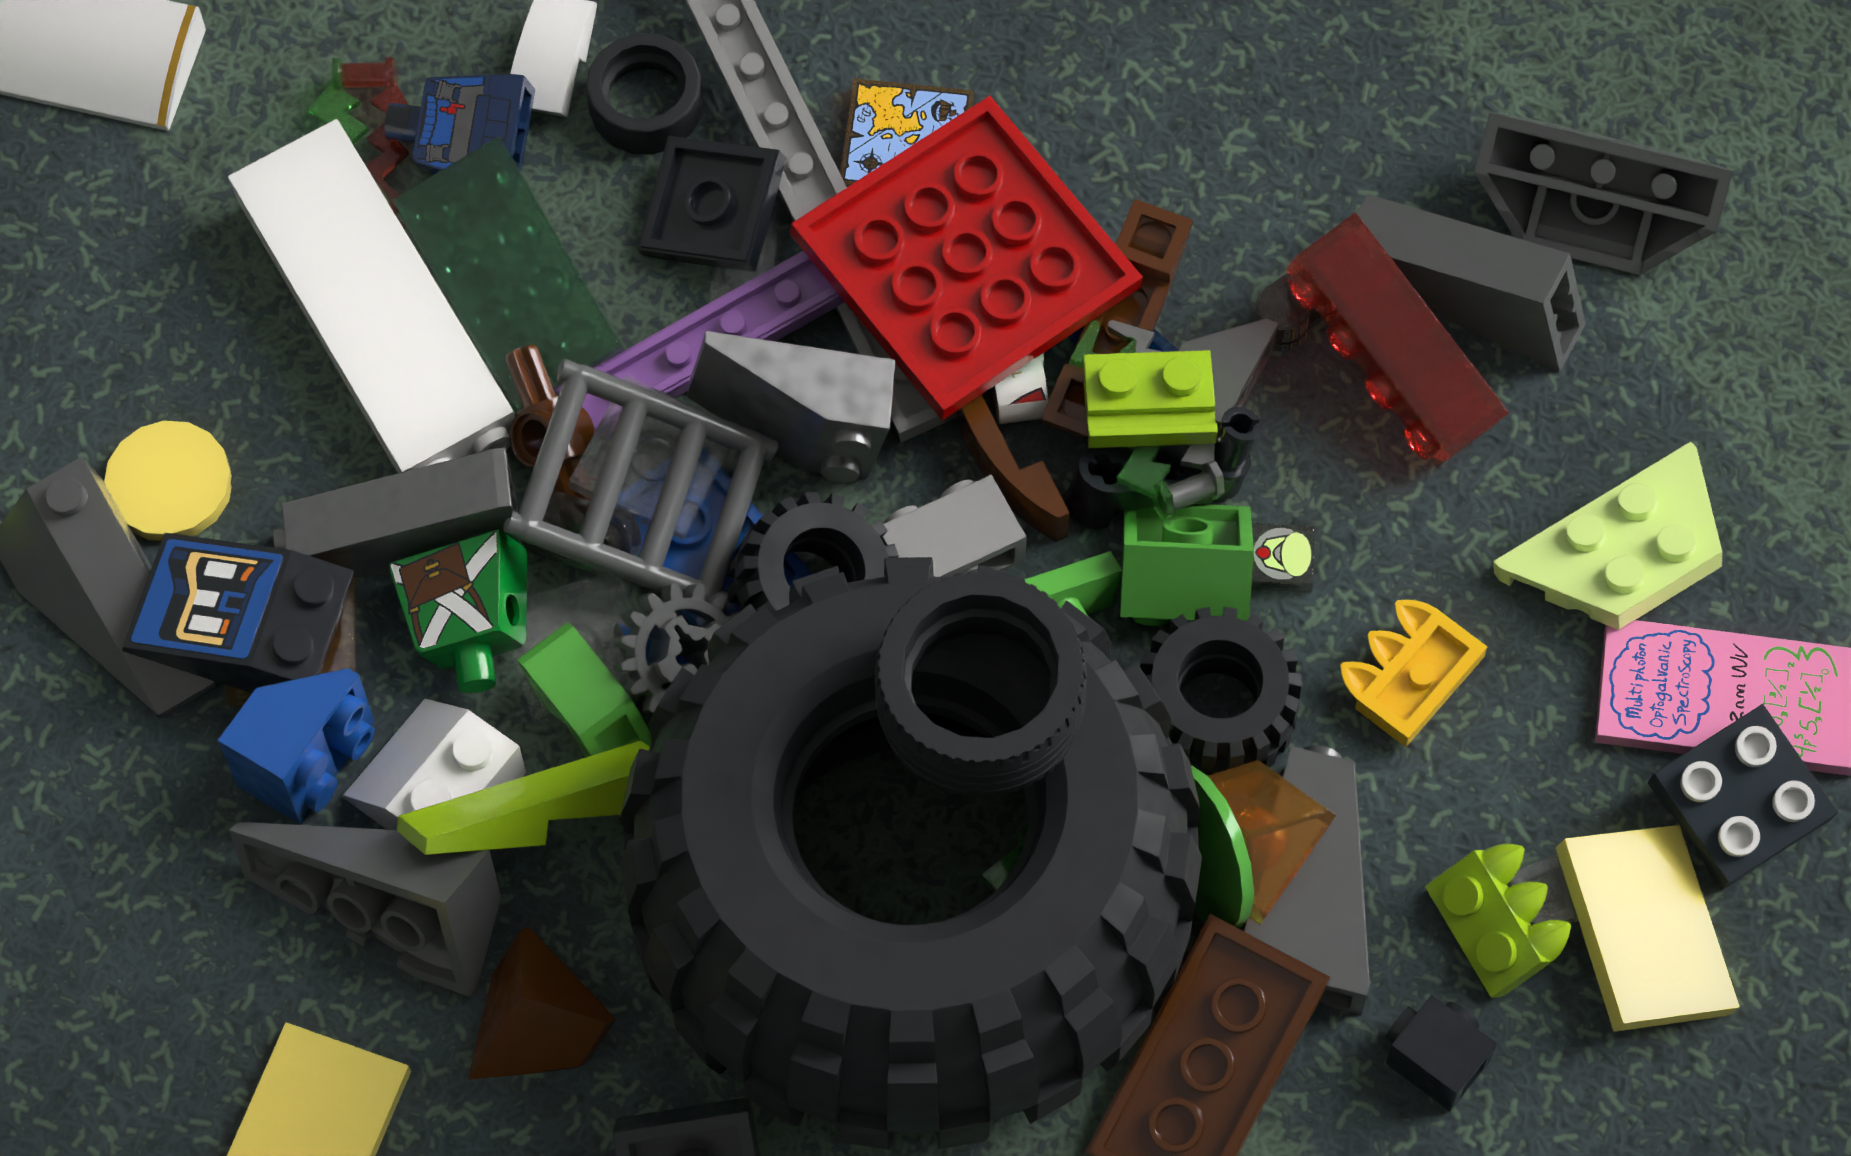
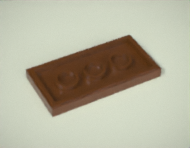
[1085,914,1331,1156]

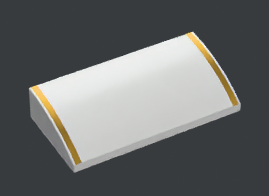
[0,0,206,131]

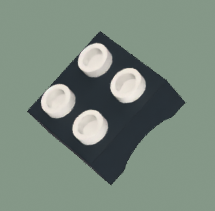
[1647,704,1839,890]

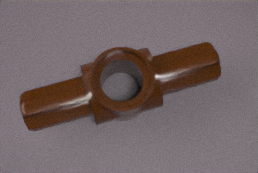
[506,345,595,526]

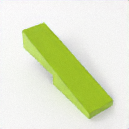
[397,740,650,855]

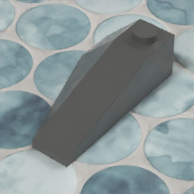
[0,456,217,718]
[229,822,501,997]

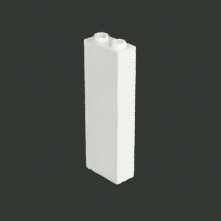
[228,119,516,473]

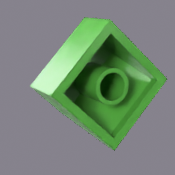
[1120,504,1254,626]

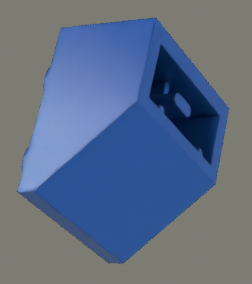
[218,668,375,825]

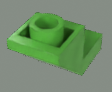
[516,622,652,758]

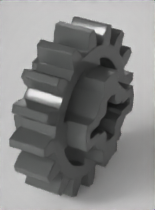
[612,583,739,714]

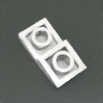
[510,0,597,117]

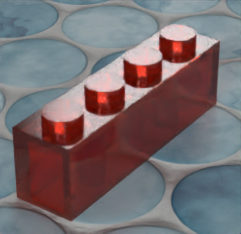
[1286,212,1509,467]

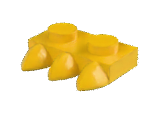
[1340,600,1487,747]

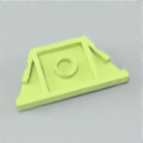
[1493,442,1722,630]

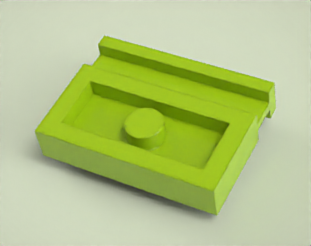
[1082,350,1218,448]

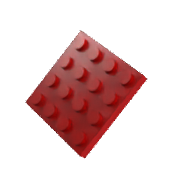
[790,96,1143,420]

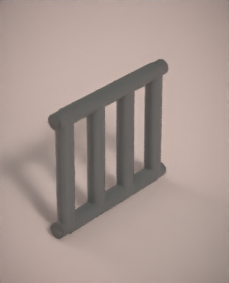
[503,359,779,612]

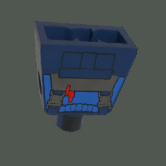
[384,74,535,201]

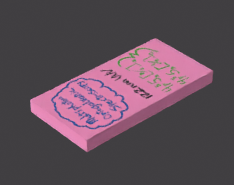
[1595,620,1851,776]

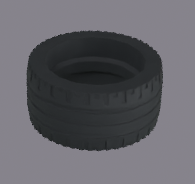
[875,571,1087,798]

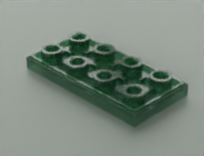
[392,136,625,413]

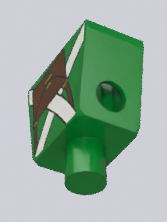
[389,529,527,693]

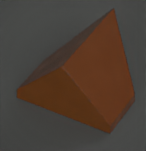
[468,926,616,1080]

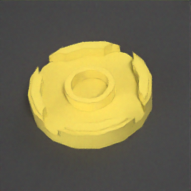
[104,420,232,541]

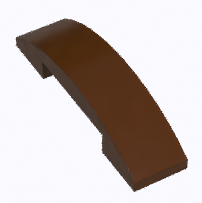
[1041,199,1193,440]
[957,395,1070,542]

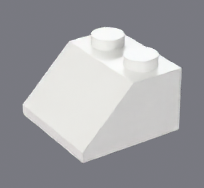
[343,699,526,830]

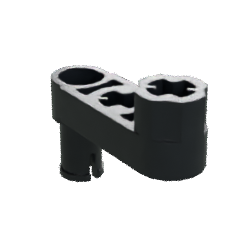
[1064,407,1262,529]

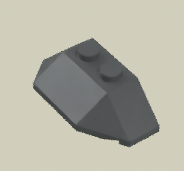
[1474,112,1733,275]

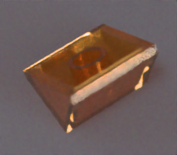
[1208,760,1337,925]

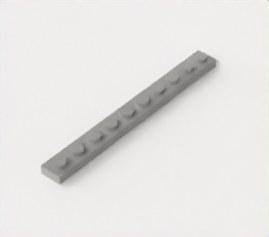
[684,0,958,443]

